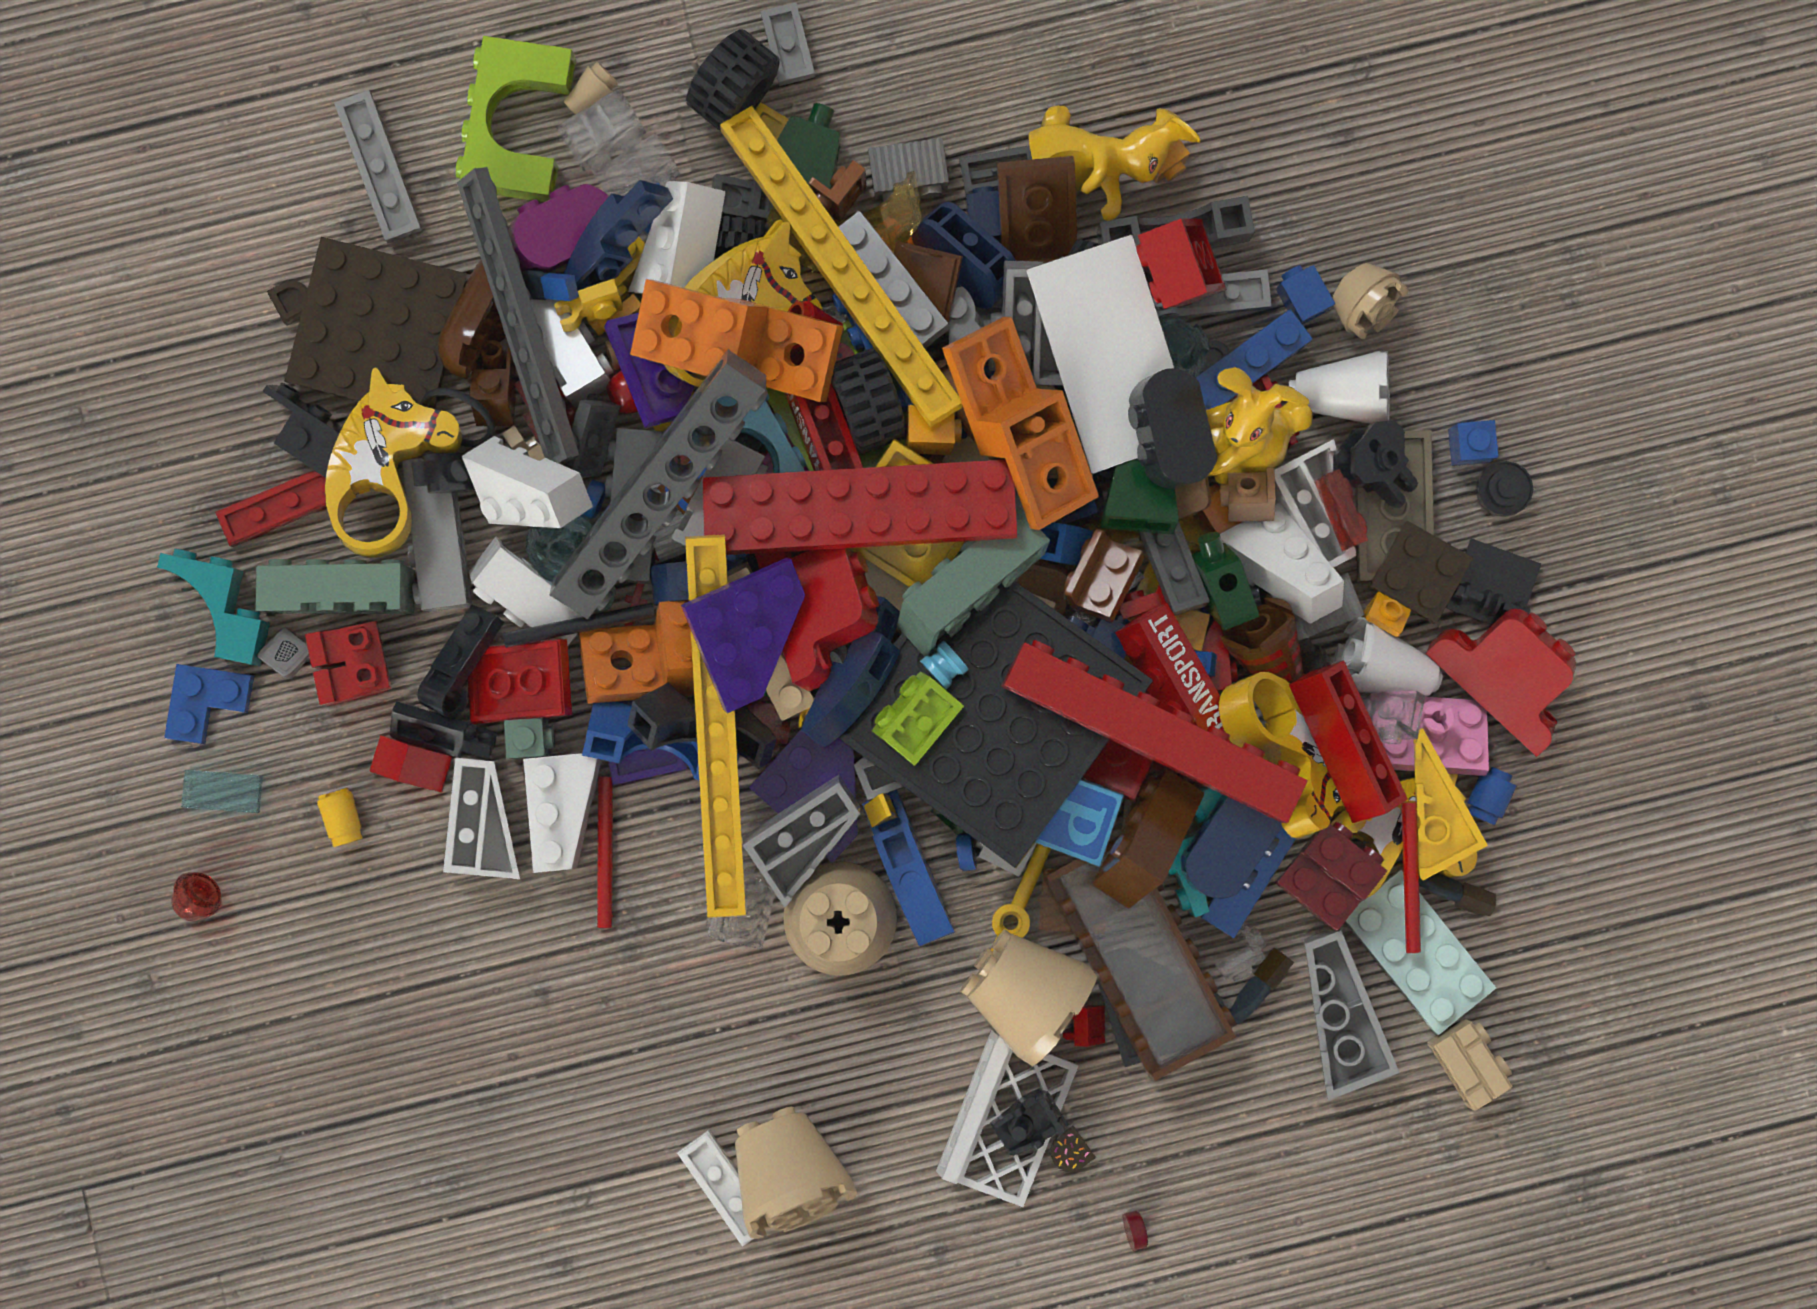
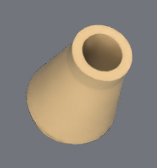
[563,61,618,117]

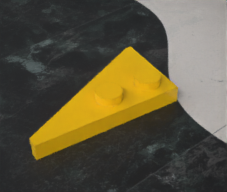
[1413,727,1488,881]

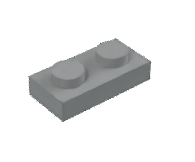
[760,2,815,86]

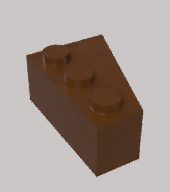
[1091,768,1205,909]

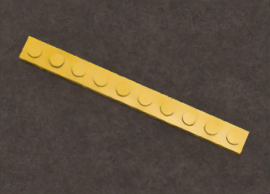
[720,106,963,427]
[685,534,746,918]

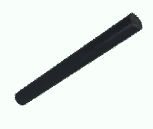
[502,602,655,648]

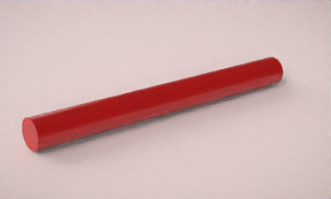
[597,777,613,928]
[1401,800,1421,953]

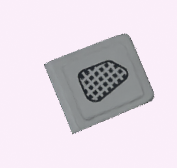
[257,627,309,679]

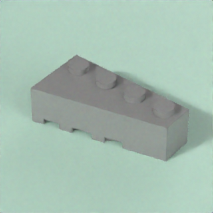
[1304,928,1400,1100]

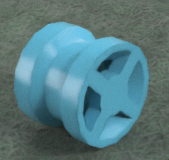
[920,641,969,690]

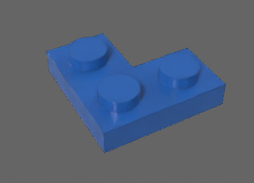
[164,664,254,744]

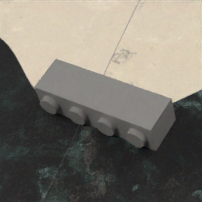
[399,458,472,613]

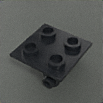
[1446,538,1541,625]

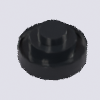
[1476,461,1534,517]

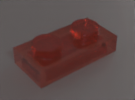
[1314,469,1368,552]

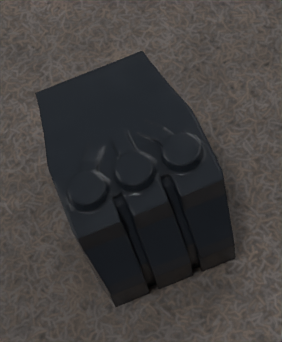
[990,1087,1069,1156]

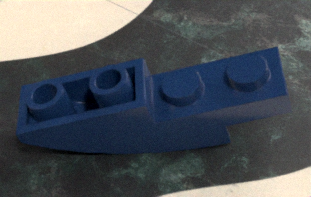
[564,180,673,296]
[801,596,900,747]

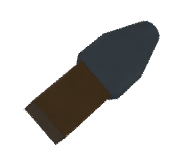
[1419,873,1496,916]
[1230,947,1294,1025]

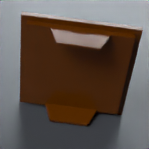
[894,241,963,324]

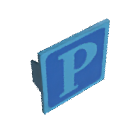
[1035,779,1124,867]

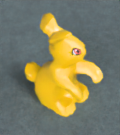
[1028,105,1201,221]
[1206,367,1313,484]

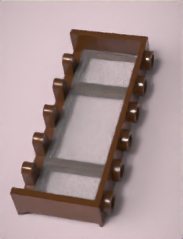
[1043,836,1236,1081]

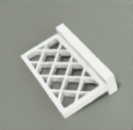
[936,1030,1079,1207]

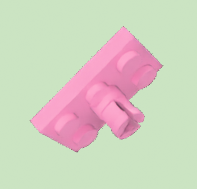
[1372,693,1489,776]

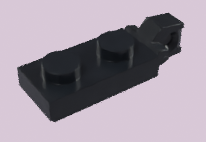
[390,701,497,759]

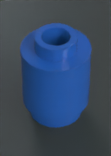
[1467,767,1517,825]

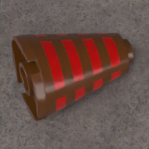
[1220,598,1304,684]

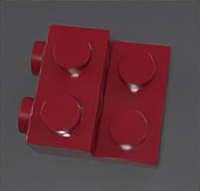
[1275,822,1387,931]

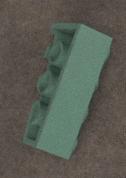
[897,507,1050,657]
[256,559,415,614]

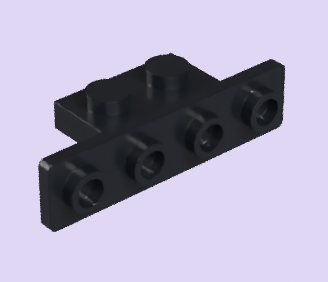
[263,383,400,477]

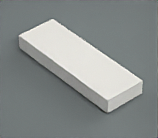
[677,1130,754,1247]

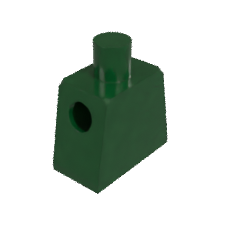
[777,103,841,190]
[1100,458,1179,535]
[1192,532,1259,630]

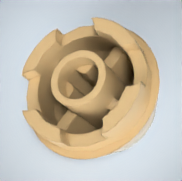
[1332,263,1408,339]

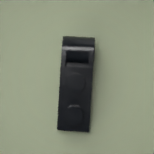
[417,604,505,719]

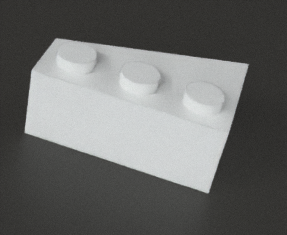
[1275,439,1356,568]
[1220,503,1344,624]
[468,537,583,645]

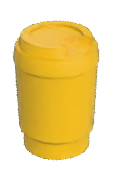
[317,788,363,847]

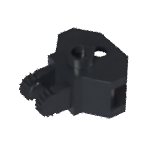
[1333,420,1418,509]

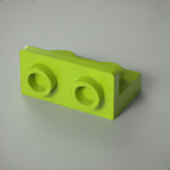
[872,672,964,766]

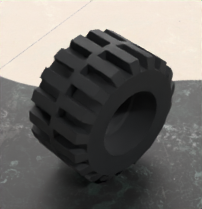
[686,29,780,132]
[831,348,906,454]

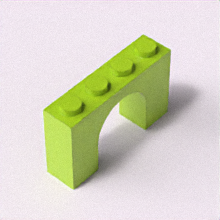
[456,36,576,202]

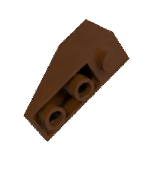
[470,318,516,426]

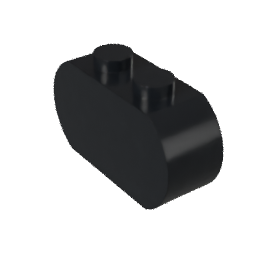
[1128,368,1217,489]

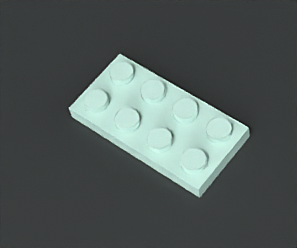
[1345,869,1496,1035]

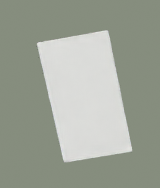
[1027,235,1174,473]

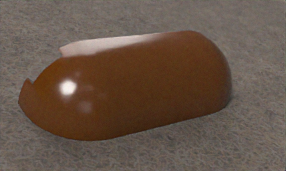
[438,260,500,379]

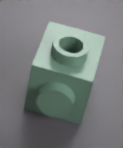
[504,718,555,759]

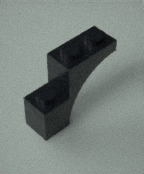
[627,682,777,769]

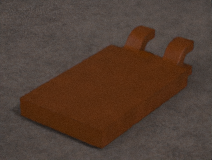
[997,156,1077,264]

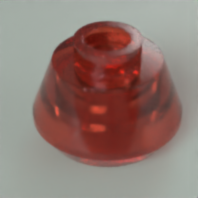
[171,872,222,921]

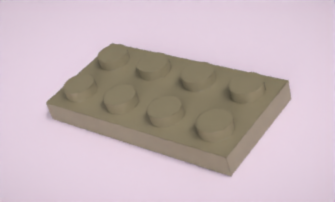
[1355,430,1434,582]

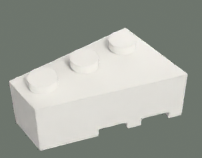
[628,181,726,295]
[531,299,614,408]
[462,436,593,528]
[523,753,603,873]
[443,758,520,879]

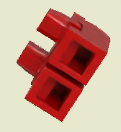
[305,621,392,707]

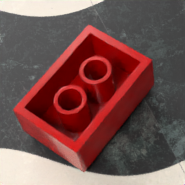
[1136,218,1227,309]

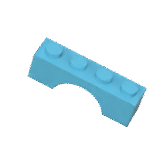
[717,390,806,473]

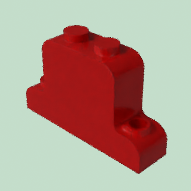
[755,548,879,692]
[1425,609,1577,757]

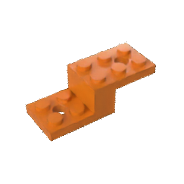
[630,279,843,402]
[942,317,1099,530]
[578,600,694,704]

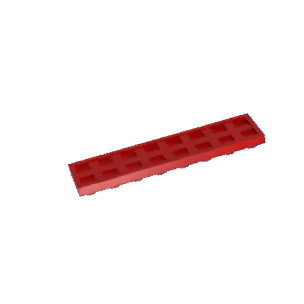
[703,459,1017,555]

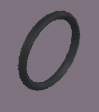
[421,388,496,447]

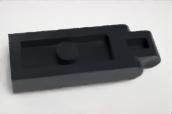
[411,453,476,494]

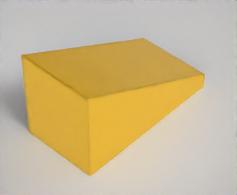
[863,793,898,828]

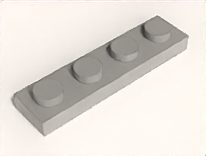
[334,90,423,243]
[839,211,951,348]

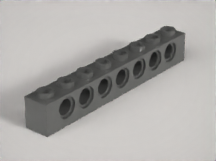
[549,349,768,619]

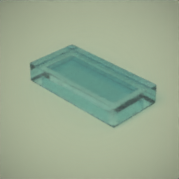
[181,770,263,813]

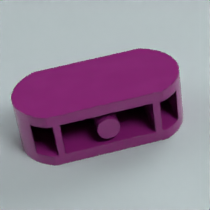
[508,184,609,274]

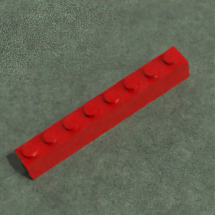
[1001,640,1308,823]

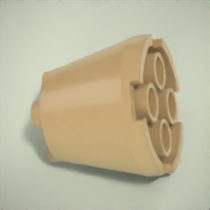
[784,862,897,976]
[960,929,1097,1066]
[735,1106,857,1239]

